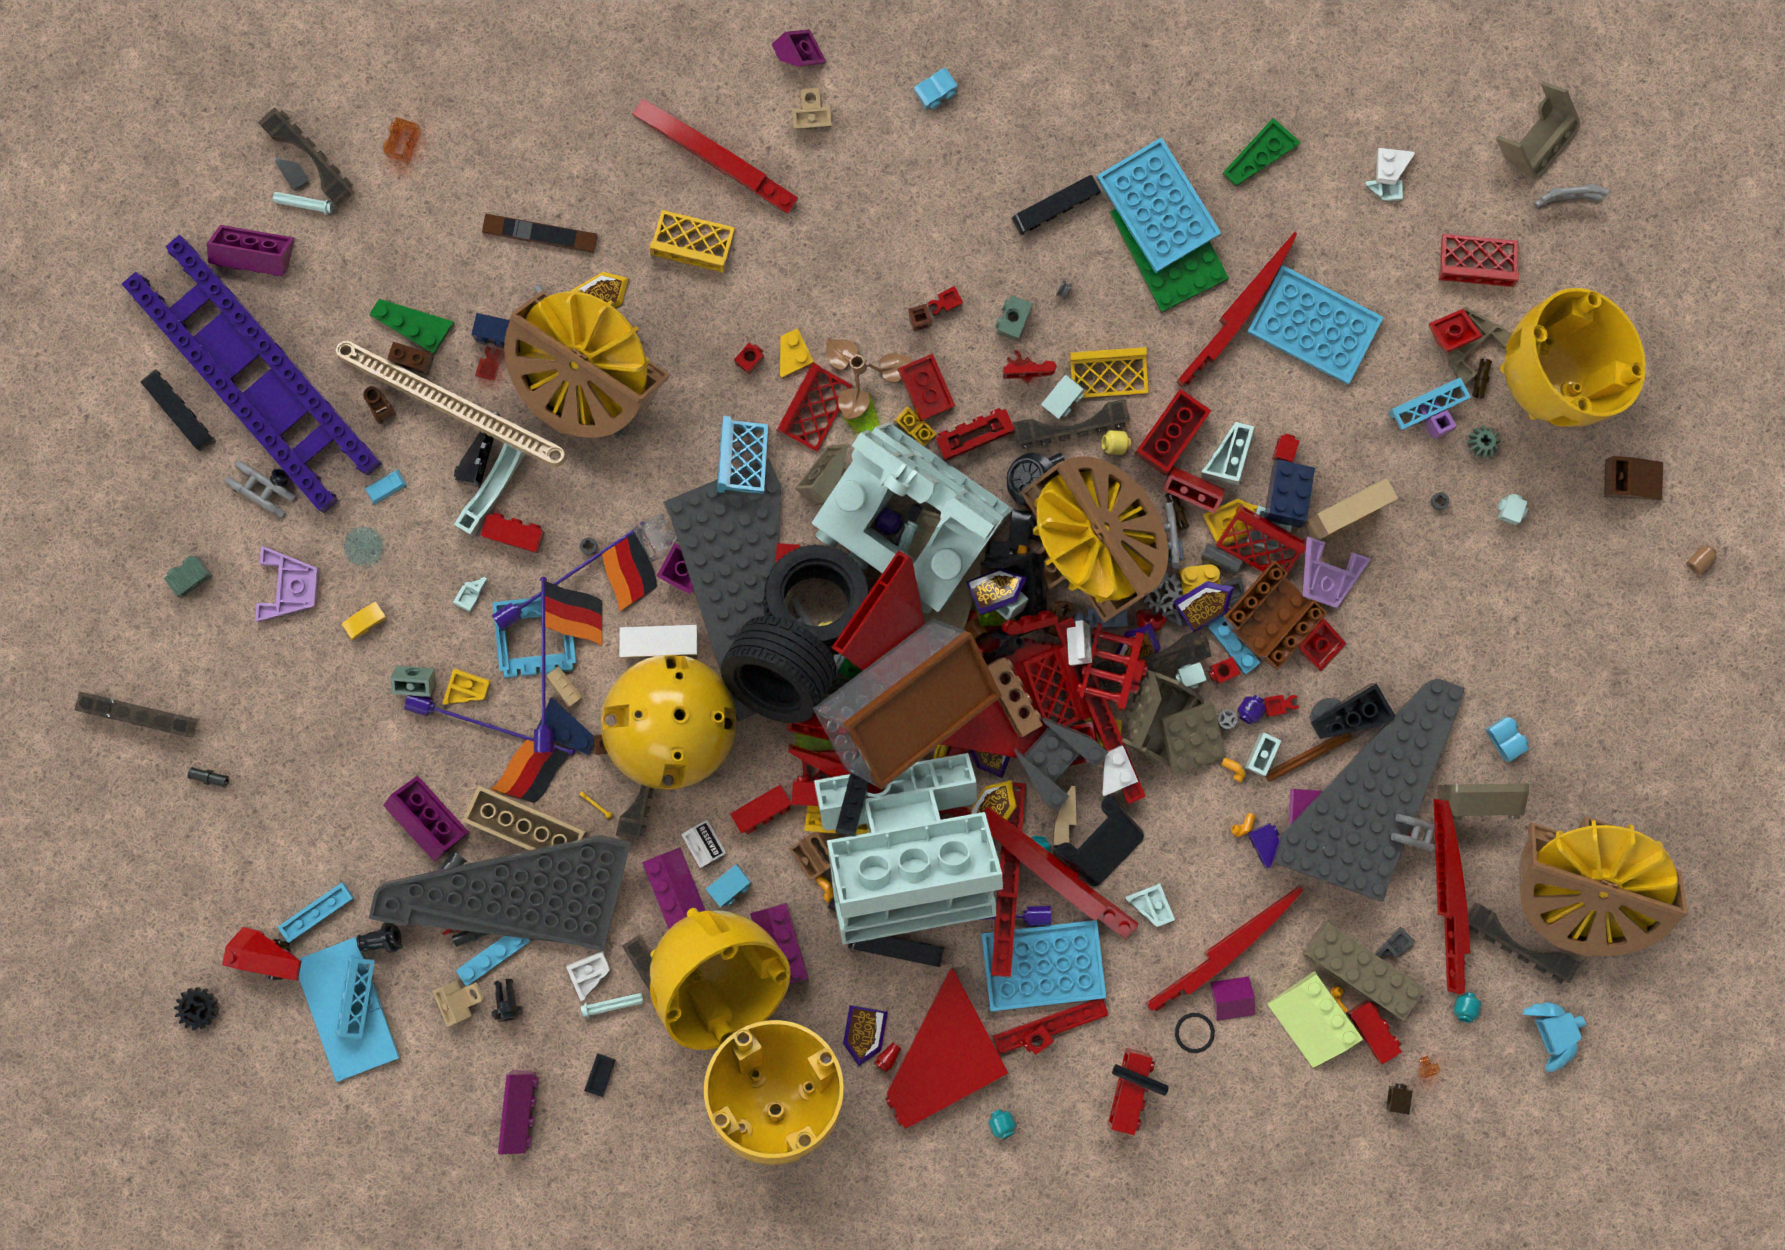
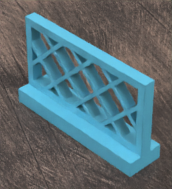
[717,416,768,494]

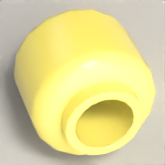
[1101,430,1131,455]

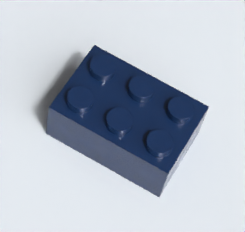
[1264,459,1315,528]

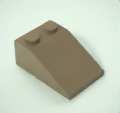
[795,444,847,504]

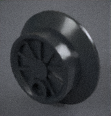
[1007,453,1054,506]

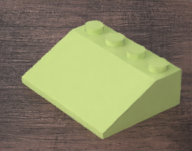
[1267,971,1363,1068]

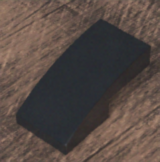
[1009,510,1031,552]

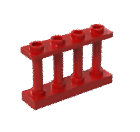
[1076,623,1144,711]

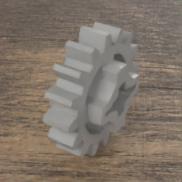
[1143,571,1183,613]

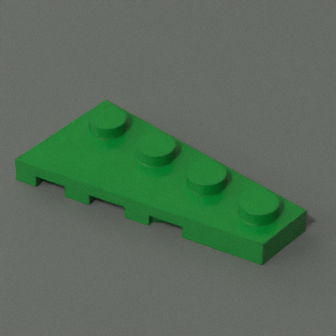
[1222,118,1301,186]
[369,299,454,354]

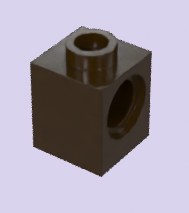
[1386,1083,1413,1115]

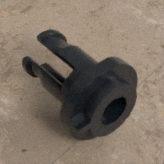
[357,922,403,953]
[491,979,523,1022]

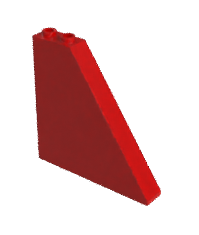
[831,550,931,689]
[939,638,1055,758]
[885,967,1008,1129]

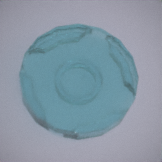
[344,527,383,565]

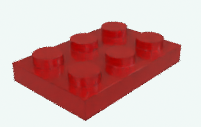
[898,353,955,421]

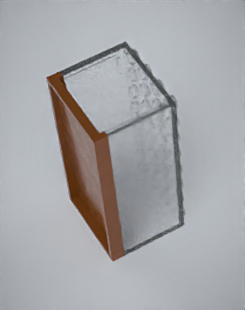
[813,618,1002,789]

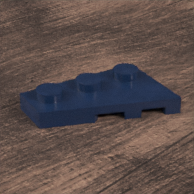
[537,697,594,755]

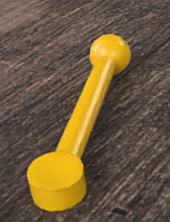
[579,791,613,819]

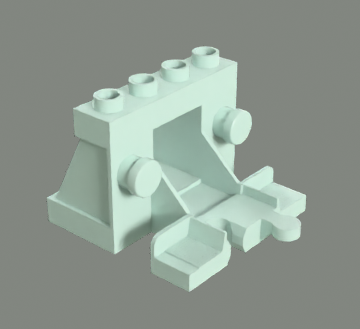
[812,422,1013,614]
[814,753,1003,945]

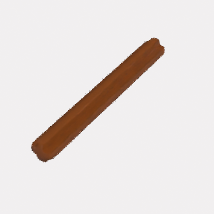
[1265,733,1352,782]

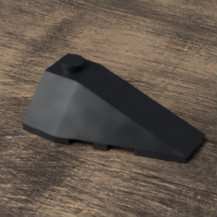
[454,411,500,488]
[1310,683,1396,739]

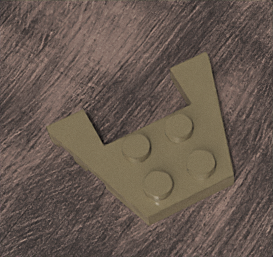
[1444,307,1512,385]

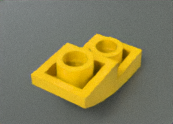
[894,407,937,447]
[341,601,386,640]

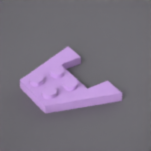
[1303,536,1371,608]
[255,546,319,622]

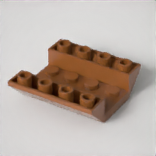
[1224,560,1327,670]

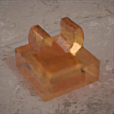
[1417,1056,1440,1080]

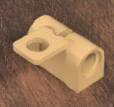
[792,88,832,129]
[432,980,484,1027]

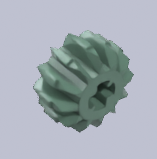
[1467,425,1501,458]

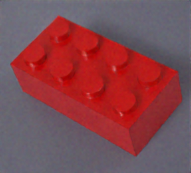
[1134,389,1212,476]
[1108,1048,1155,1136]

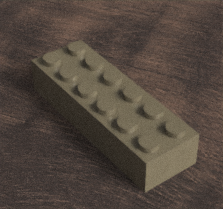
[1302,921,1425,1021]

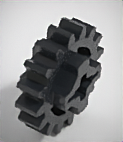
[174,987,219,1030]

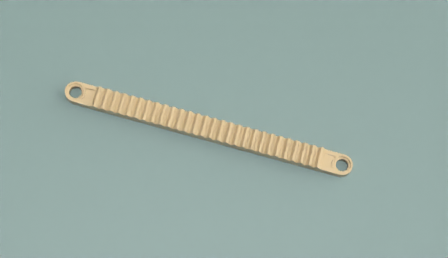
[336,341,566,467]

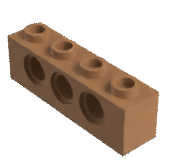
[987,657,1042,737]

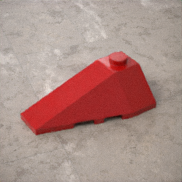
[222,927,302,981]

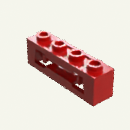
[935,408,1015,461]

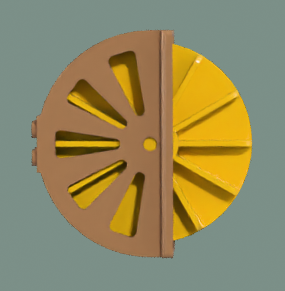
[504,289,670,438]
[1020,456,1169,622]
[1519,816,1688,957]

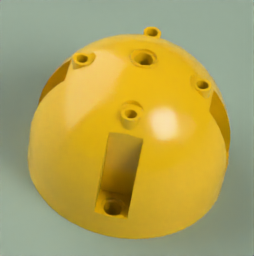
[1500,288,1646,427]
[600,655,736,790]
[650,908,790,1050]
[704,1020,844,1165]

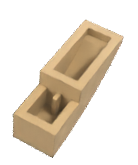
[1053,786,1077,845]

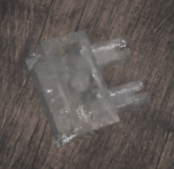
[633,513,677,562]

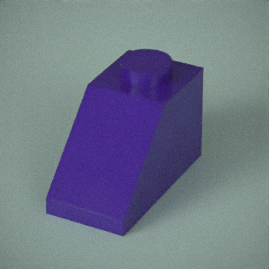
[1248,823,1279,868]

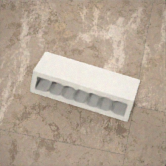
[619,625,698,658]

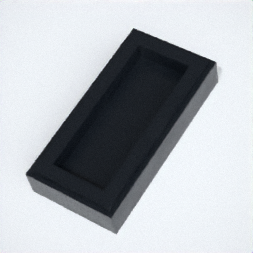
[584,1053,616,1097]

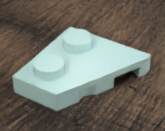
[1126,883,1175,927]

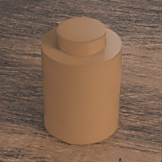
[1686,545,1717,575]

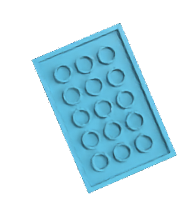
[1096,137,1221,273]
[1247,265,1384,385]
[981,920,1106,1011]

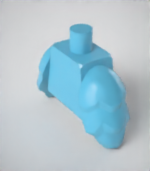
[1523,1002,1586,1073]

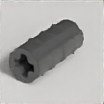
[1201,543,1243,575]

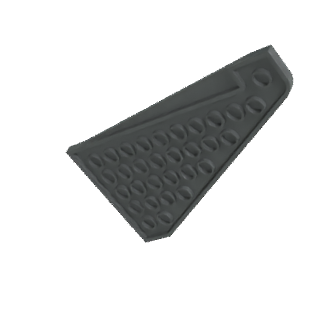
[663,458,781,721]
[1273,679,1465,902]
[368,835,631,951]

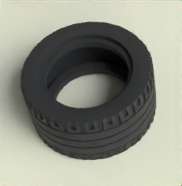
[764,544,870,655]
[720,616,836,724]

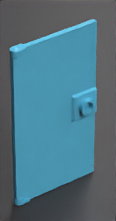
[299,937,400,1082]

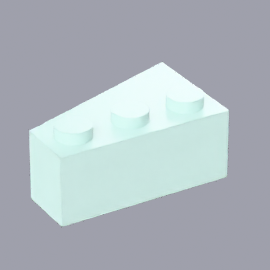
[1202,422,1254,486]

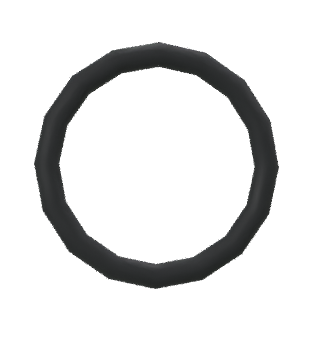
[1175,1013,1215,1053]

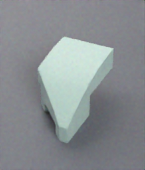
[1366,180,1403,201]
[453,577,487,613]

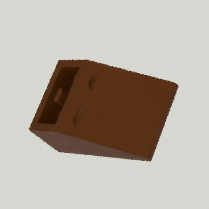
[1604,456,1663,500]

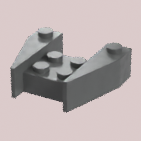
[1014,717,1108,811]

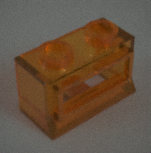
[383,117,421,164]

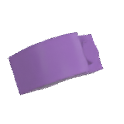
[1418,399,1456,439]

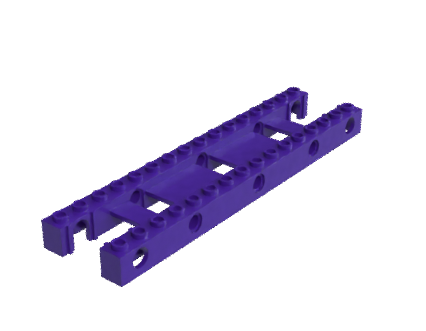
[122,234,382,513]

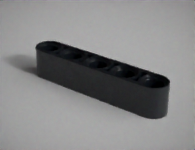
[1011,175,1101,235]
[140,369,215,452]
[848,936,944,967]

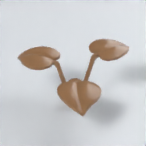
[826,338,913,420]

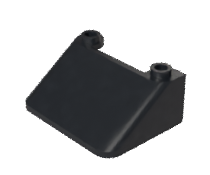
[1053,794,1144,886]

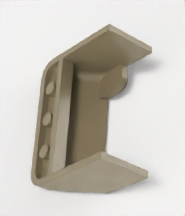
[1496,81,1580,179]
[1122,672,1204,767]
[1438,784,1529,820]

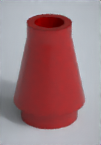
[874,1042,901,1073]

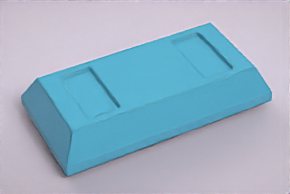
[364,469,407,505]

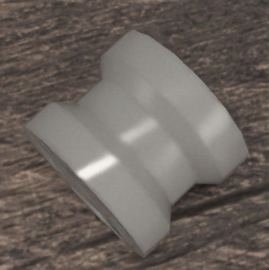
[1217,710,1237,729]

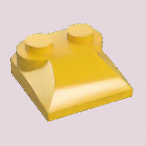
[1179,565,1220,596]

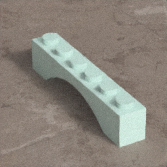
[454,443,525,537]

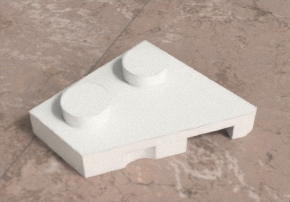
[1376,148,1415,185]
[1102,746,1138,796]
[566,951,610,1001]

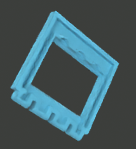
[492,597,577,678]

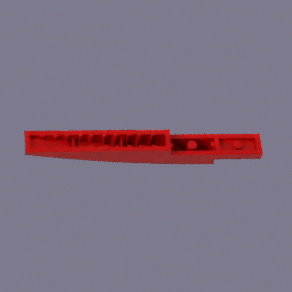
[632,99,798,215]
[1176,232,1297,387]
[1054,617,1146,804]
[788,744,972,818]
[991,782,1026,978]
[1433,799,1470,994]
[981,806,1138,939]
[1145,886,1304,1011]

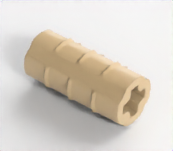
[545,666,582,707]

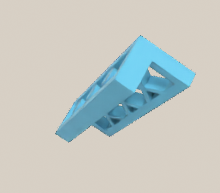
[1389,377,1471,431]
[335,956,375,1039]

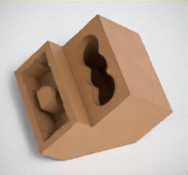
[789,832,841,881]

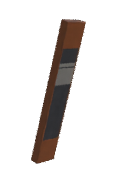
[482,213,597,253]

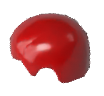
[1136,609,1166,633]

